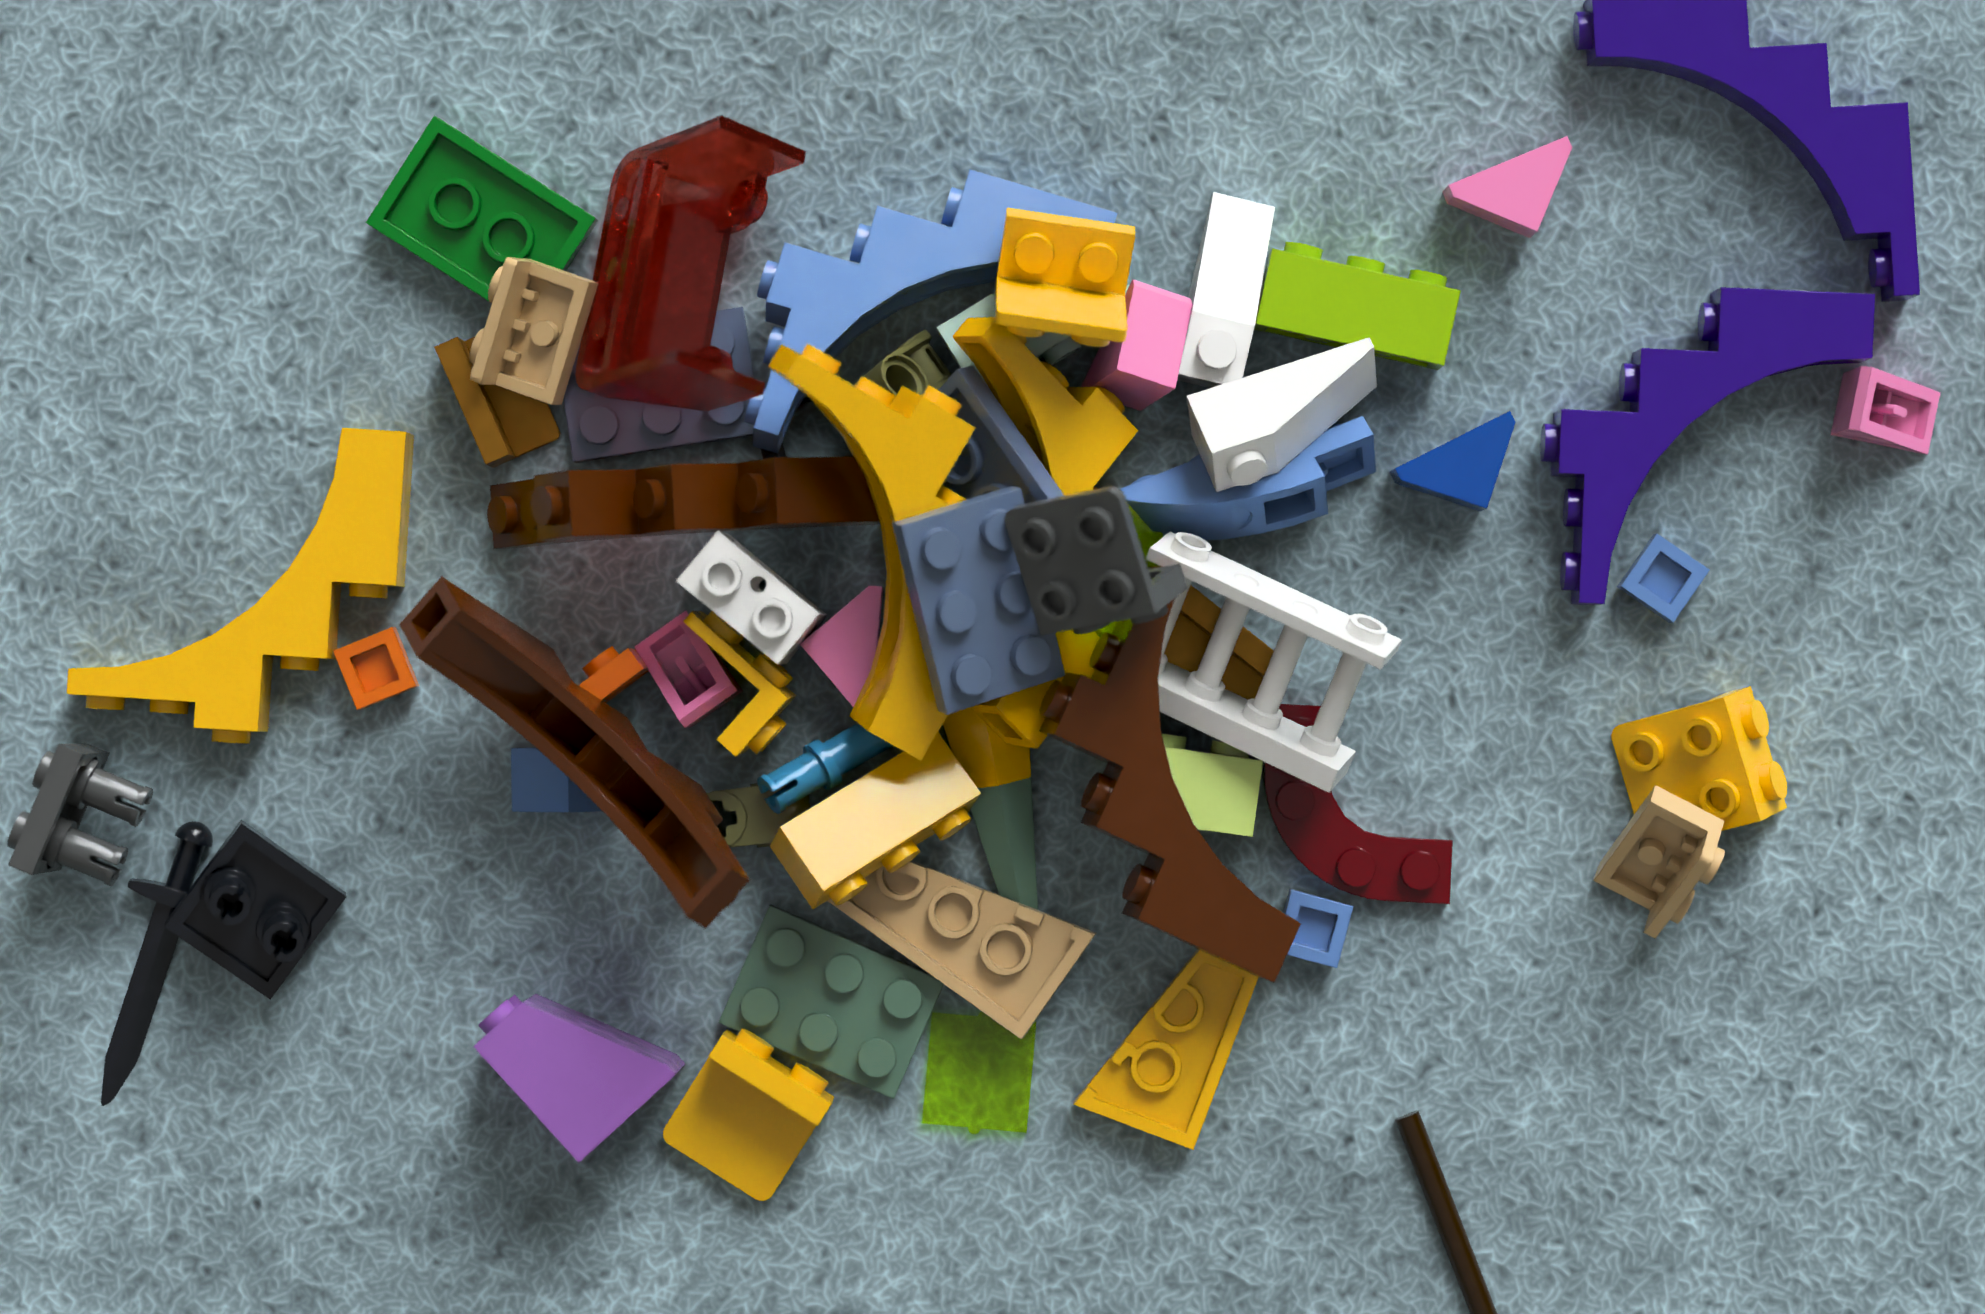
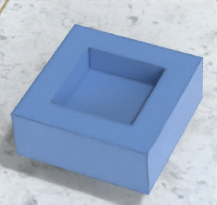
[1617,534,1709,623]
[1283,889,1353,968]

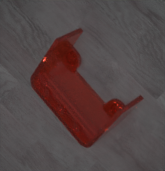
[576,115,806,411]

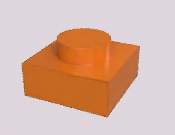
[333,627,419,710]

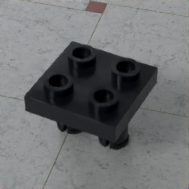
[165,820,347,1000]

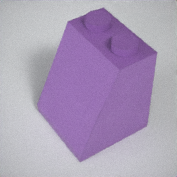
[473,994,685,1163]

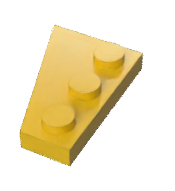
[1073,949,1259,1150]

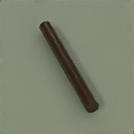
[1395,1110,1497,1314]

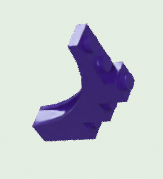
[1540,287,1875,605]

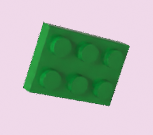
[366,115,598,301]

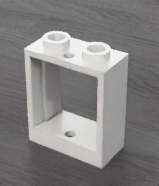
[676,530,827,664]

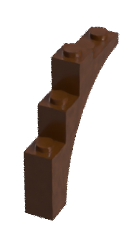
[487,456,881,549]
[1039,566,1301,983]
[399,576,750,929]

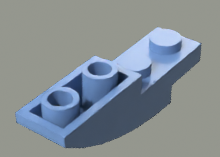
[1120,416,1376,541]

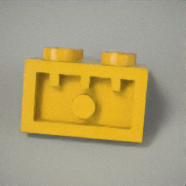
[995,208,1136,347]

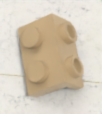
[470,257,598,405]
[1593,785,1725,939]

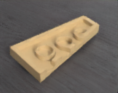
[828,861,1097,1039]

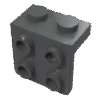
[1005,486,1188,635]

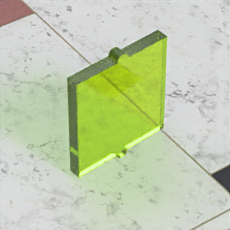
[922,1011,1037,1134]

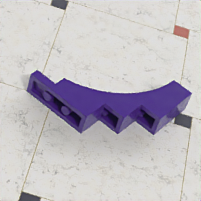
[1573,0,1920,302]

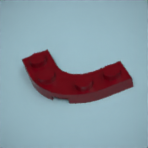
[1263,704,1453,904]

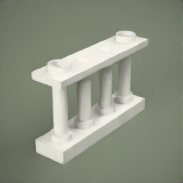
[1146,532,1402,793]

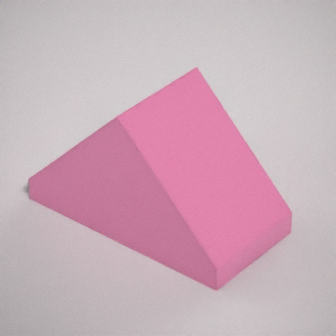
[1442,136,1572,238]
[1081,279,1193,411]
[1831,366,1941,455]
[800,585,883,707]
[634,611,743,728]

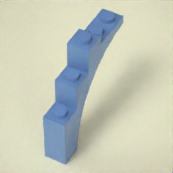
[744,170,1117,453]

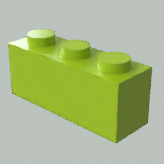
[1254,242,1461,370]

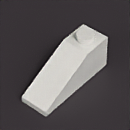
[1177,192,1275,388]
[1187,337,1377,492]

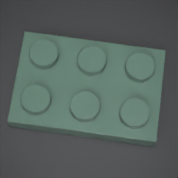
[718,904,944,1099]

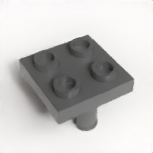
[7,743,153,886]

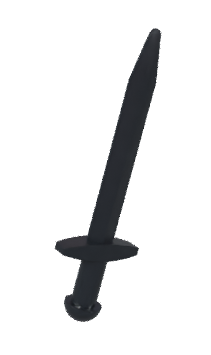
[101,821,213,1106]

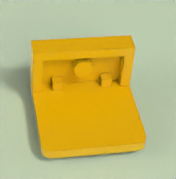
[683,610,796,757]
[1611,686,1787,831]
[663,1028,834,1201]

